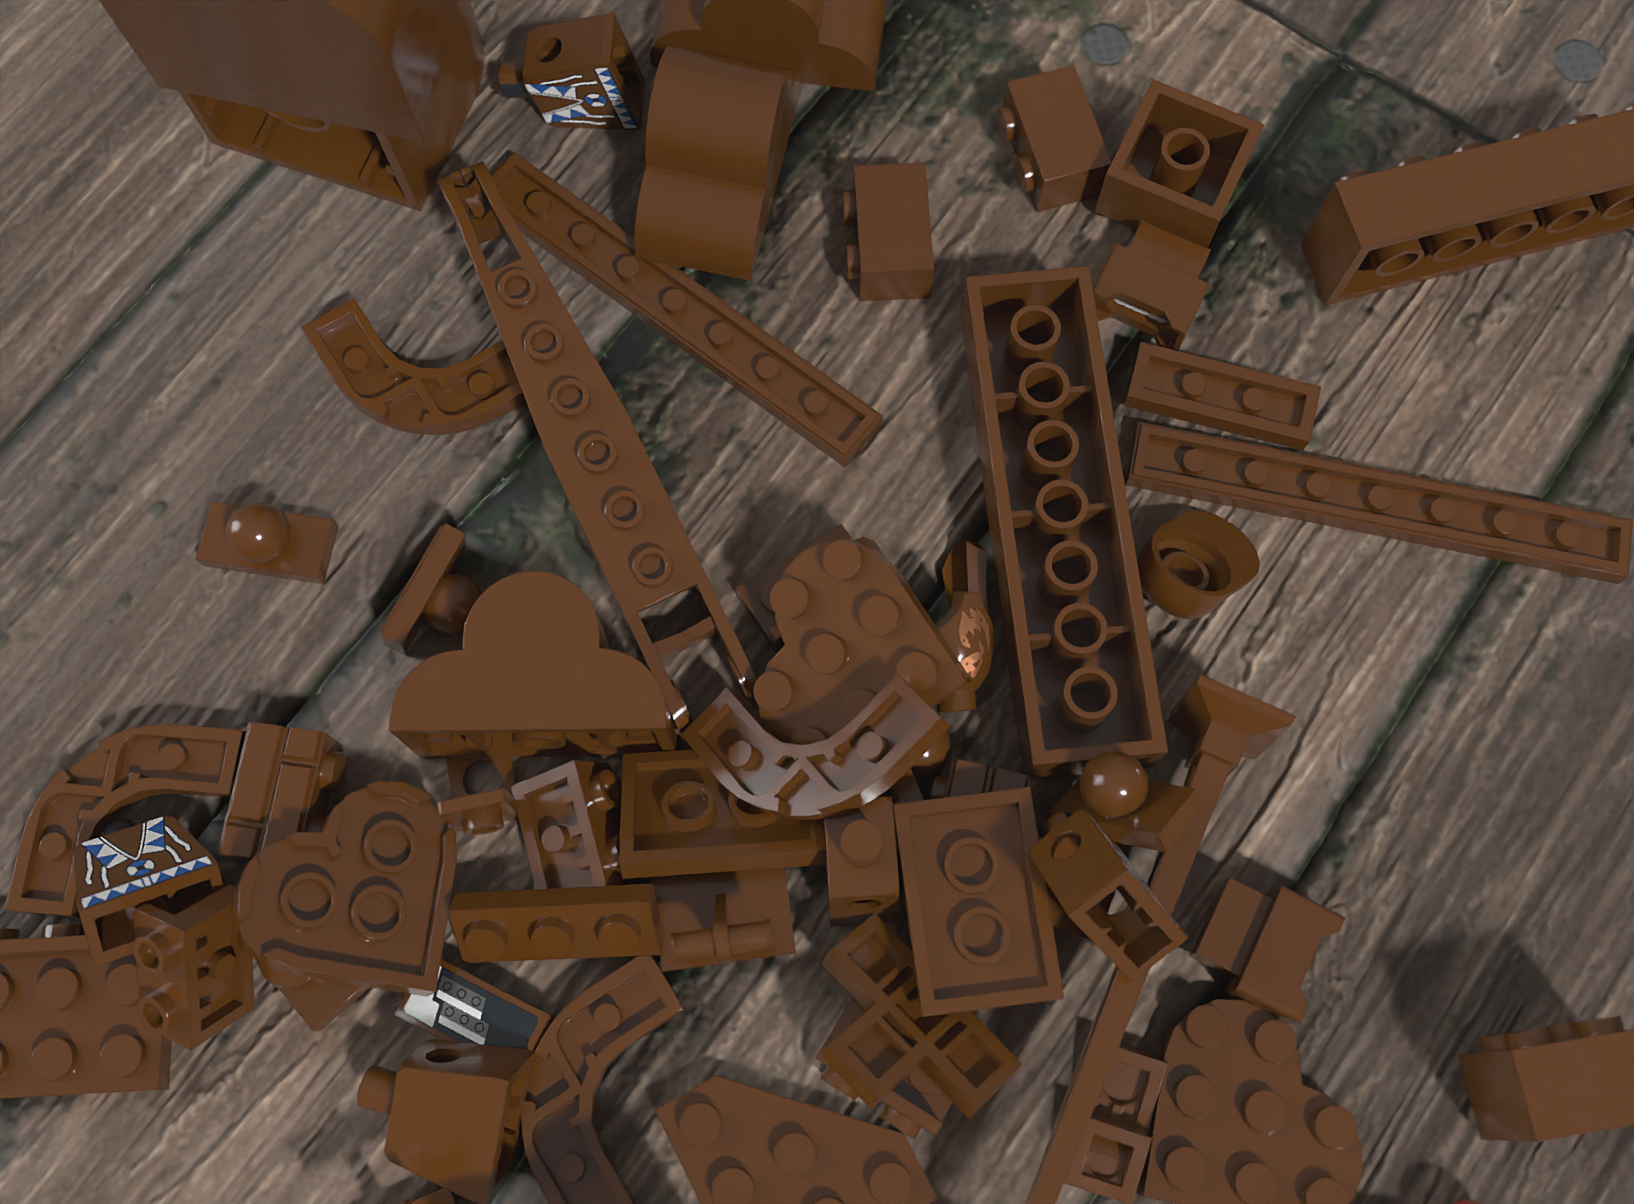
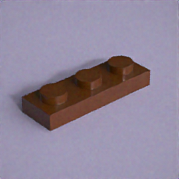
[1123,342,1321,451]
[448,884,665,963]

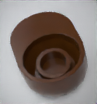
[1137,510,1260,620]

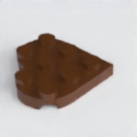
[754,539,972,745]
[233,781,457,997]
[1139,999,1363,1204]

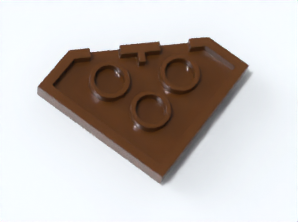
[655,1076,938,1204]

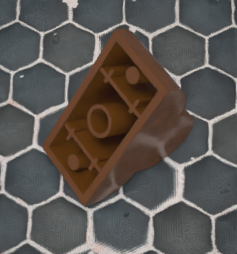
[650,0,888,92]
[634,46,802,281]
[388,571,678,758]

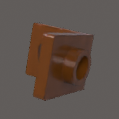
[437,756,519,835]

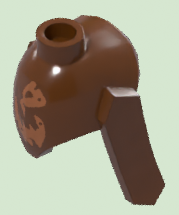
[854,536,994,713]

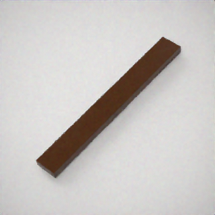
[484,151,883,468]
[1125,422,1633,584]

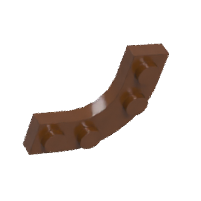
[301,298,527,435]
[681,674,951,820]
[5,724,246,919]
[521,955,685,1204]

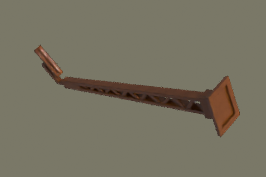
[1025,674,1297,1204]

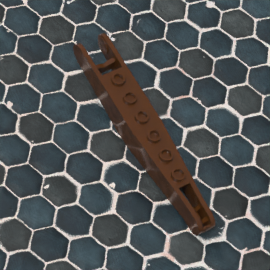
[437,161,757,739]

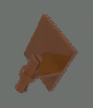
[651,868,796,972]

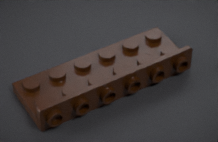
[0,924,172,1099]

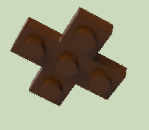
[822,913,1022,1119]

